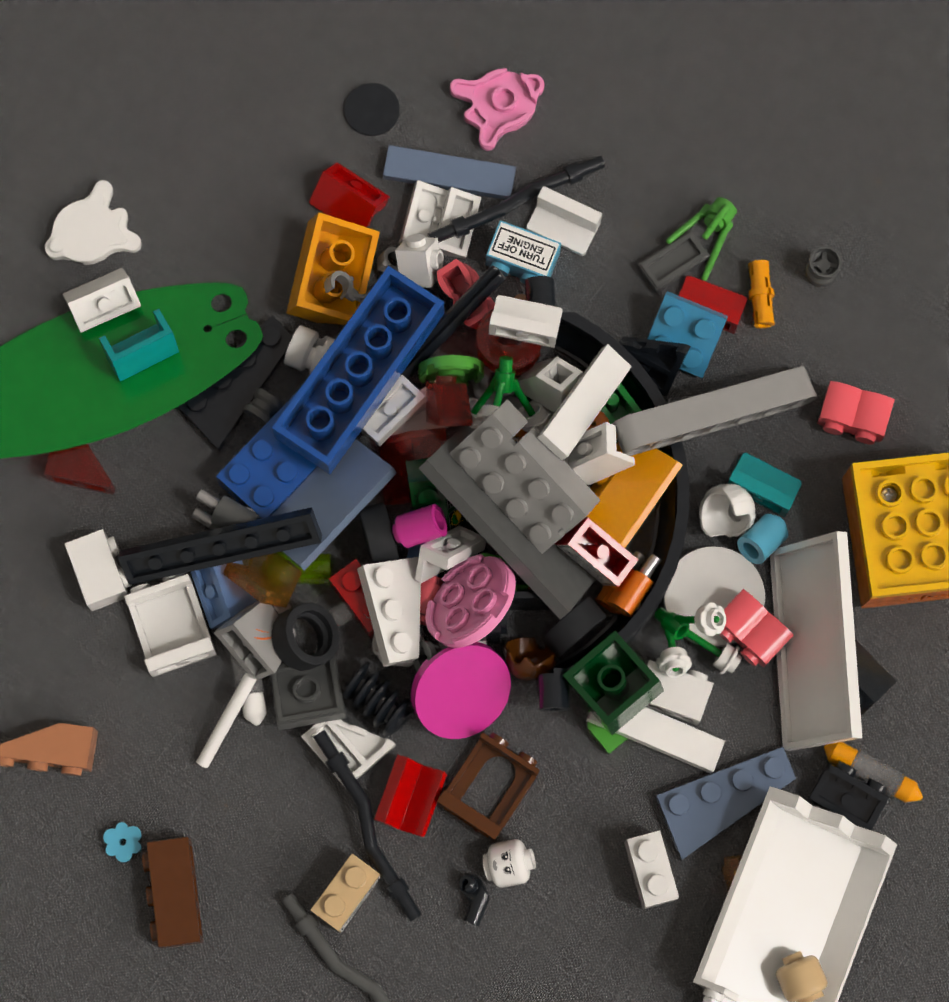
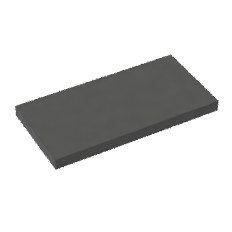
[419,423,596,620]

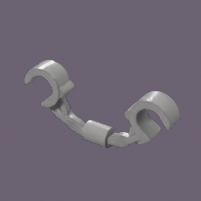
[324,247,398,303]

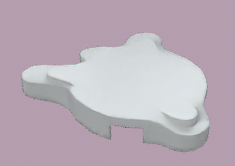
[45,180,142,265]

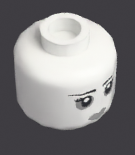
[483,839,536,888]

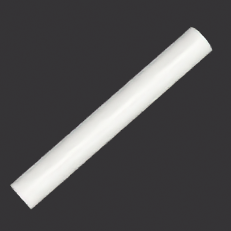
[196,673,257,768]

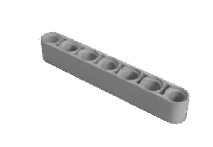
[612,366,817,456]

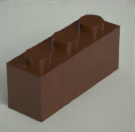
[142,837,204,949]

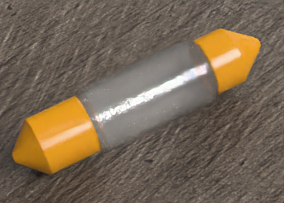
[824,742,923,803]

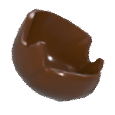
[503,637,557,681]

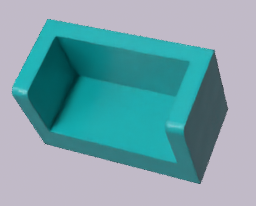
[99,308,179,382]

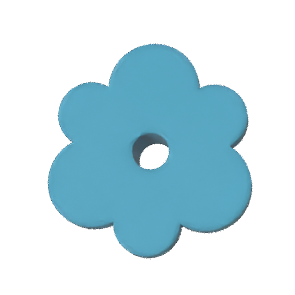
[103,822,142,863]

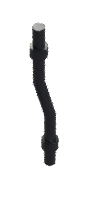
[427,156,605,243]
[313,730,422,921]

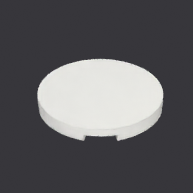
[663,547,765,648]

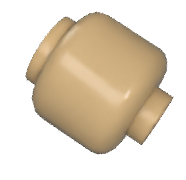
[776,951,828,1002]

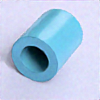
[737,514,789,564]

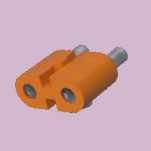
[595,551,661,617]

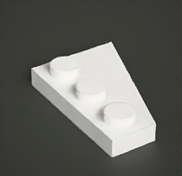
[357,557,421,667]

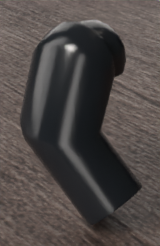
[458,874,490,927]

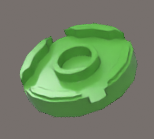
[418,355,484,389]

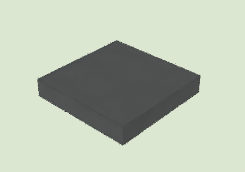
[270,655,346,730]

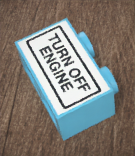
[485,220,561,284]

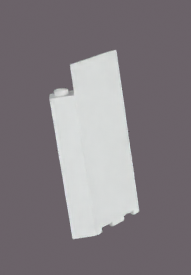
[693,786,897,1002]

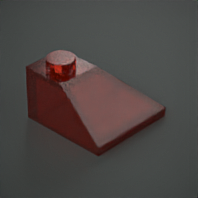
[379,428,447,505]

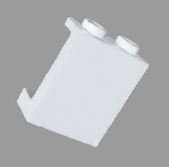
[124,574,217,677]

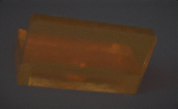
[223,553,302,608]

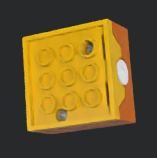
[842,453,949,609]

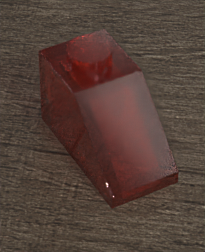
[426,375,473,426]
[44,444,116,495]

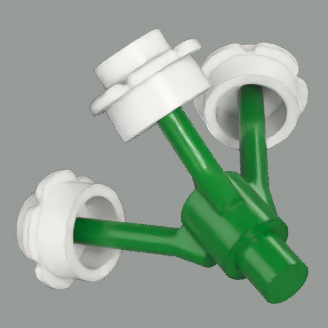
[456,356,551,433]
[654,602,743,678]

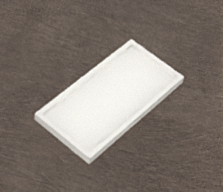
[770,531,862,751]

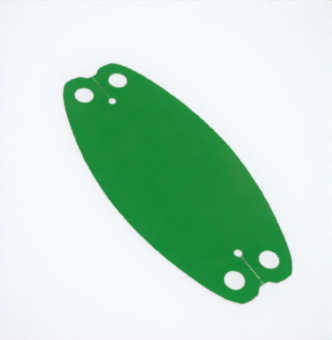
[0,282,263,459]

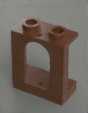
[437,732,540,842]

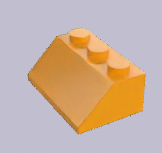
[286,212,380,325]
[586,442,683,548]

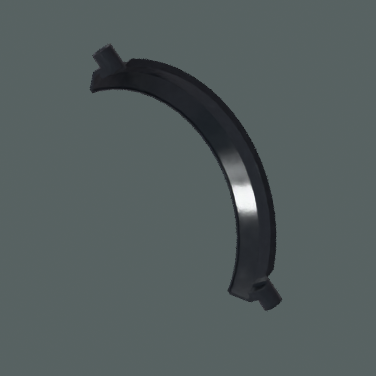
[525,276,690,711]

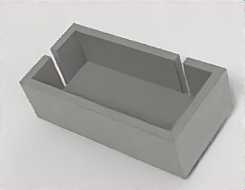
[449,399,600,554]

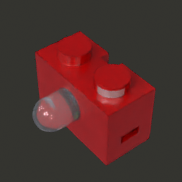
[329,559,374,639]

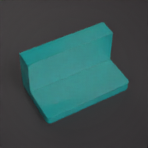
[727,453,802,517]

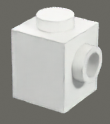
[395,234,444,288]

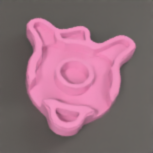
[450,68,545,151]

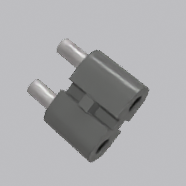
[192,489,260,530]

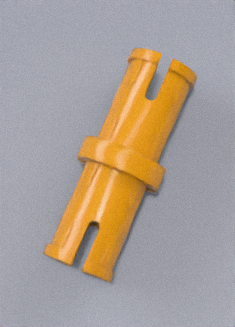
[748,260,775,328]

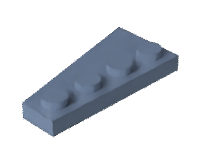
[656,747,796,860]

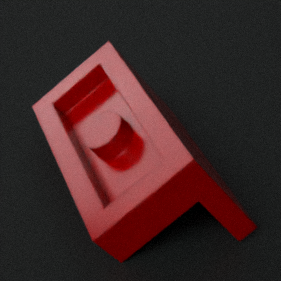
[309,162,390,228]
[678,276,747,334]
[374,754,447,837]

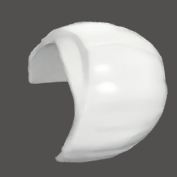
[699,484,756,537]

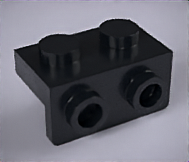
[809,760,891,830]

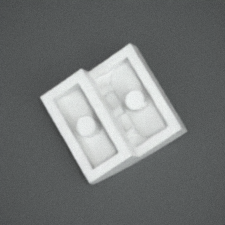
[399,180,482,259]

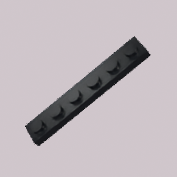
[118,507,322,585]

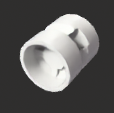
[284,325,335,374]

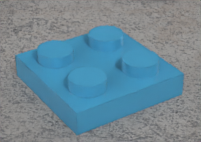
[647,291,728,378]

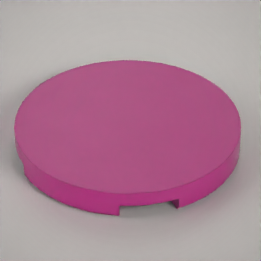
[411,642,511,739]

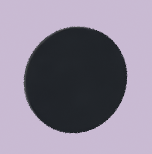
[344,83,400,136]

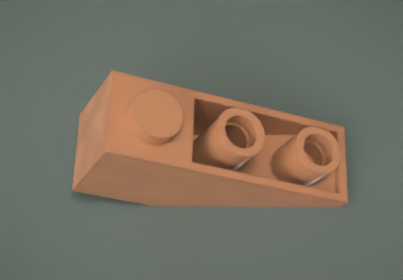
[0,723,98,776]

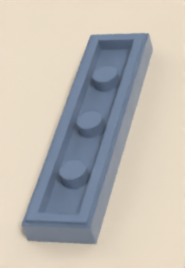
[383,145,516,200]

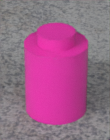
[392,504,447,548]

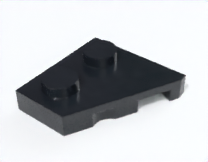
[619,337,691,396]

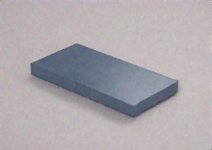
[271,439,397,571]

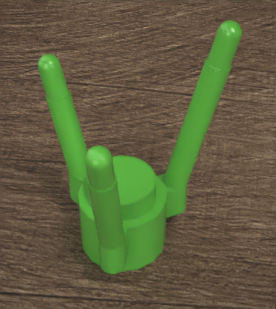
[666,197,737,281]

